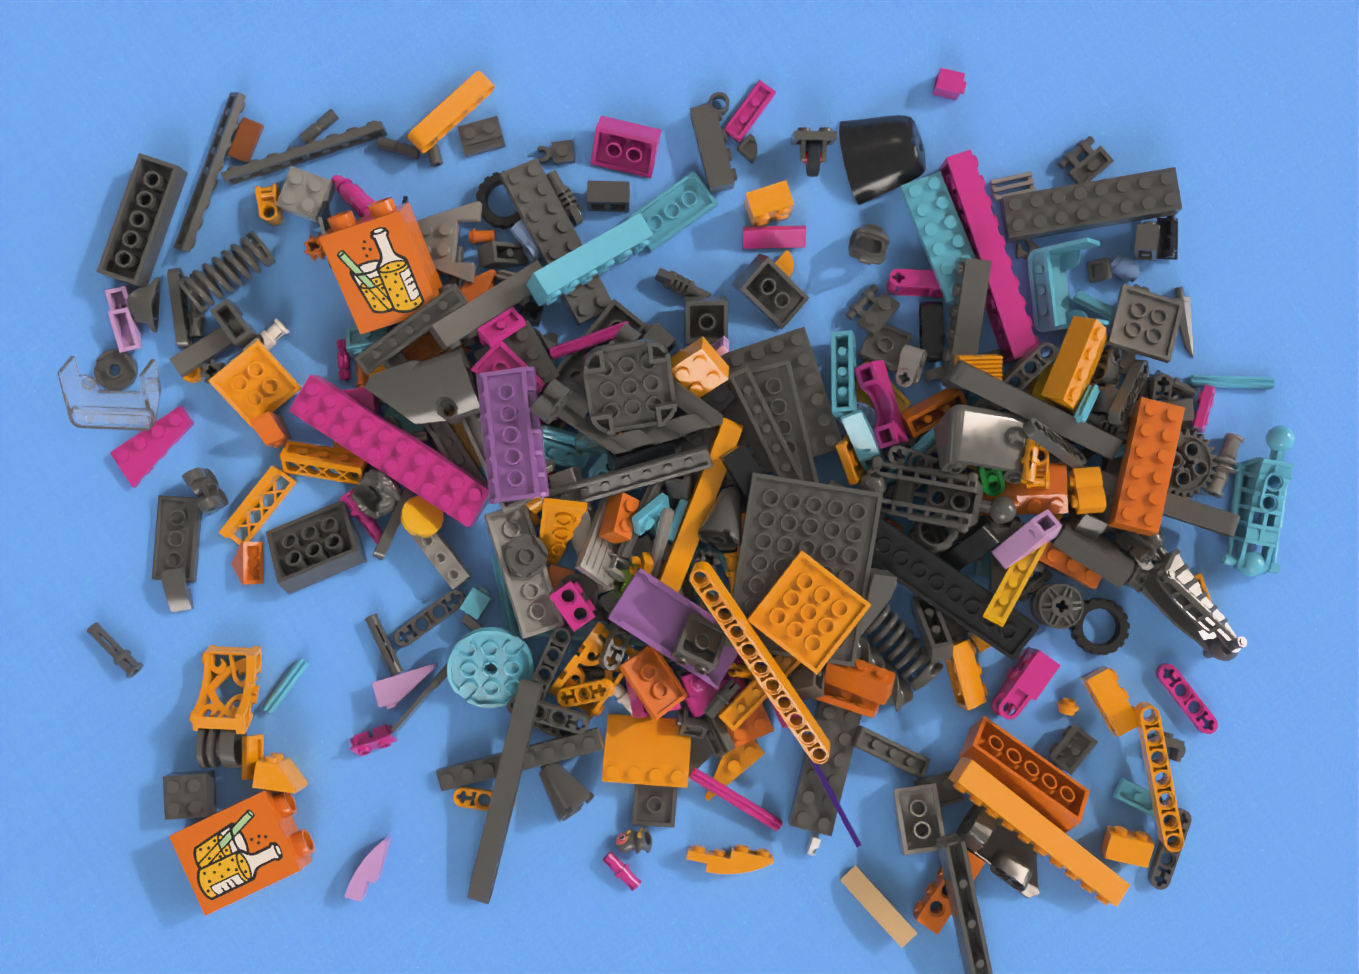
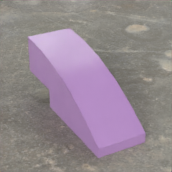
[105,285,142,353]
[344,836,392,902]

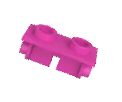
[350,724,398,756]

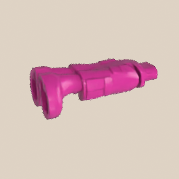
[331,175,375,217]

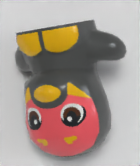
[616,827,652,854]

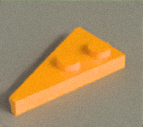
[705,740,765,801]

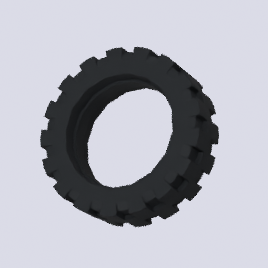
[476,171,521,230]
[1069,598,1130,655]

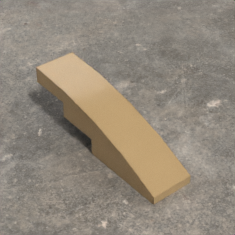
[840,865,918,948]

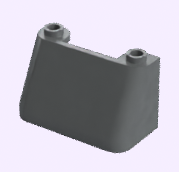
[934,405,1028,484]

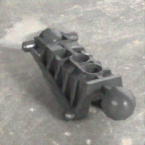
[859,456,1017,533]
[1136,529,1247,661]

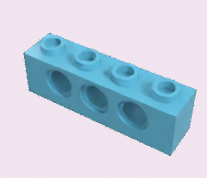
[831,330,857,420]

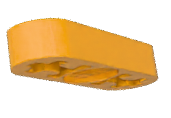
[557,678,615,708]
[453,786,516,811]

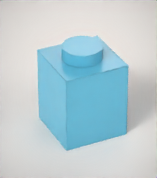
[459,585,494,620]

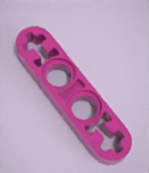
[1155,663,1218,734]

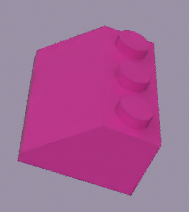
[591,116,662,178]

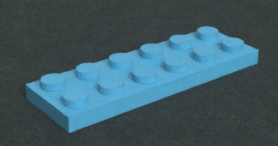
[899,171,976,304]

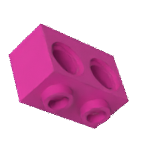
[549,579,597,632]

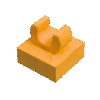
[628,552,654,575]

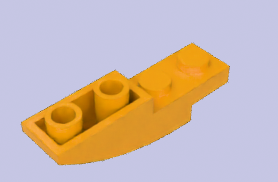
[686,844,774,874]

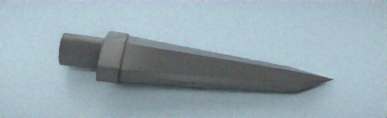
[1174,286,1194,359]

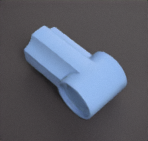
[510,219,541,262]

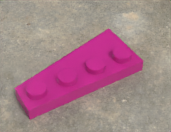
[110,406,194,488]

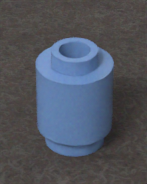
[1110,253,1141,283]

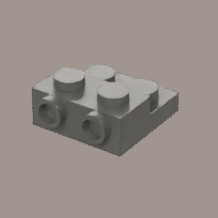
[671,612,726,675]

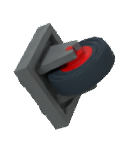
[791,127,837,177]

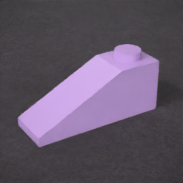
[372,662,438,709]

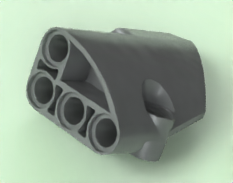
[956,804,1040,898]

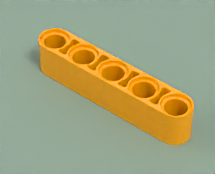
[407,70,495,154]

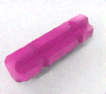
[337,339,351,381]

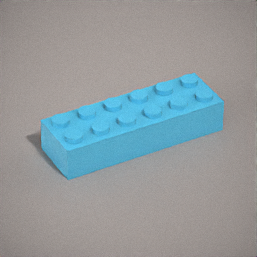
[526,213,654,306]

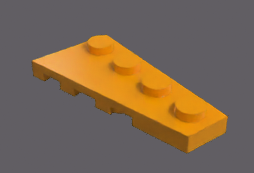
[539,498,588,565]

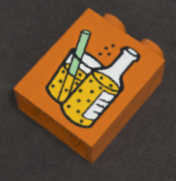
[319,197,443,335]
[169,789,315,916]

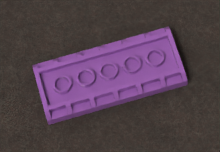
[476,366,549,504]
[608,568,738,689]

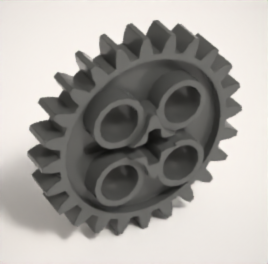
[1167,429,1218,498]

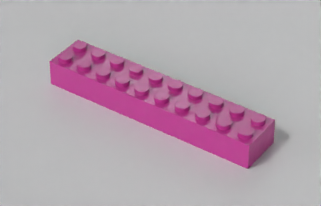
[939,149,1039,365]
[288,374,490,527]

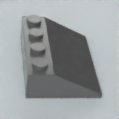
[266,501,367,594]

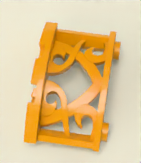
[549,621,639,720]
[189,645,262,734]

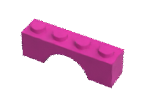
[854,360,909,449]

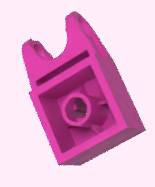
[991,647,1061,720]

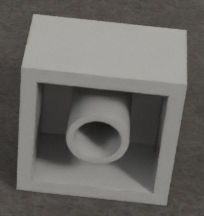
[276,166,336,224]

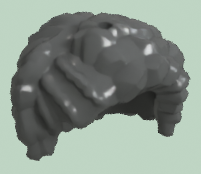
[351,469,402,519]

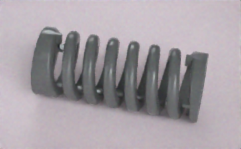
[177,230,276,313]
[864,603,943,691]

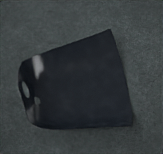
[839,115,926,205]

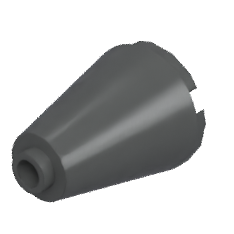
[697,487,742,550]
[539,762,594,822]

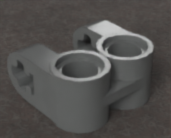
[182,467,229,515]

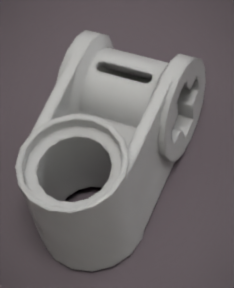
[896,344,927,388]

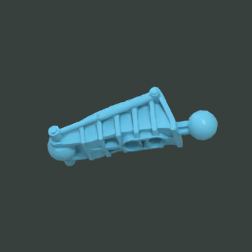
[1221,425,1295,577]

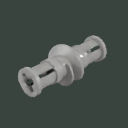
[1203,433,1244,498]

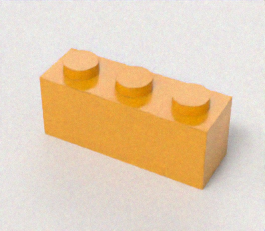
[1081,666,1137,737]

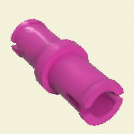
[602,851,641,891]

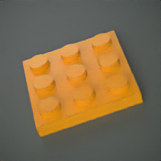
[208,339,302,428]

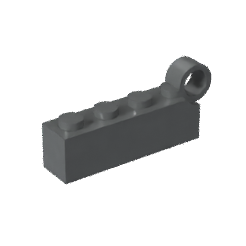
[690,92,737,194]

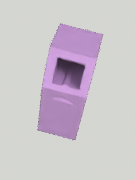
[992,509,1062,569]

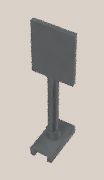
[391,614,483,732]

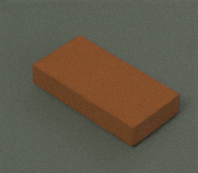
[227,117,264,164]

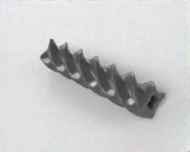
[856,634,914,712]

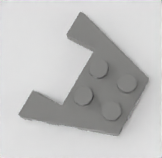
[418,201,482,284]

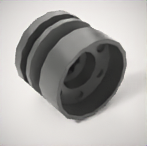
[1030,583,1084,629]
[196,728,247,769]

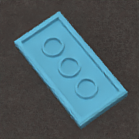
[626,170,718,253]

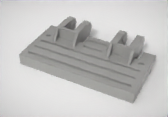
[575,495,639,588]

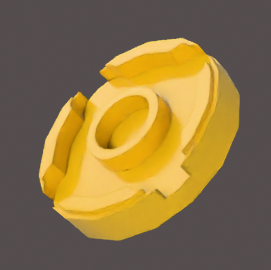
[400,496,444,538]

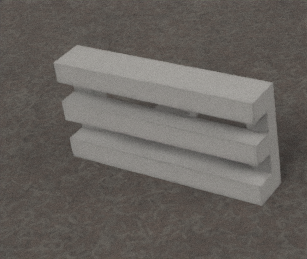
[990,171,1036,202]

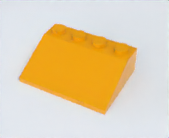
[1041,316,1107,415]
[602,713,691,788]

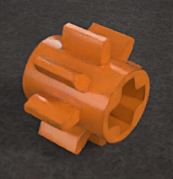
[303,234,326,261]

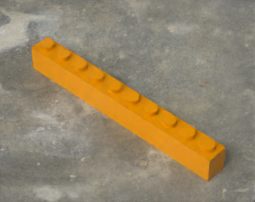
[948,757,1130,907]

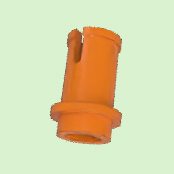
[469,228,495,245]
[355,364,369,388]

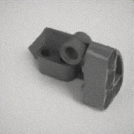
[365,348,480,425]

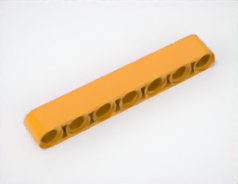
[1135,702,1184,852]

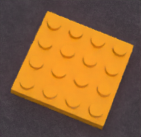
[747,550,871,674]

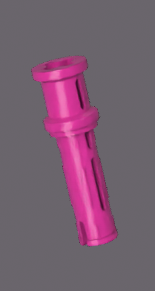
[340,488,383,545]

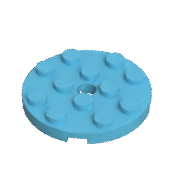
[447,627,534,708]

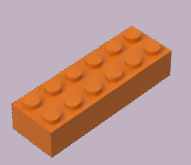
[1108,397,1185,537]
[959,716,1090,833]

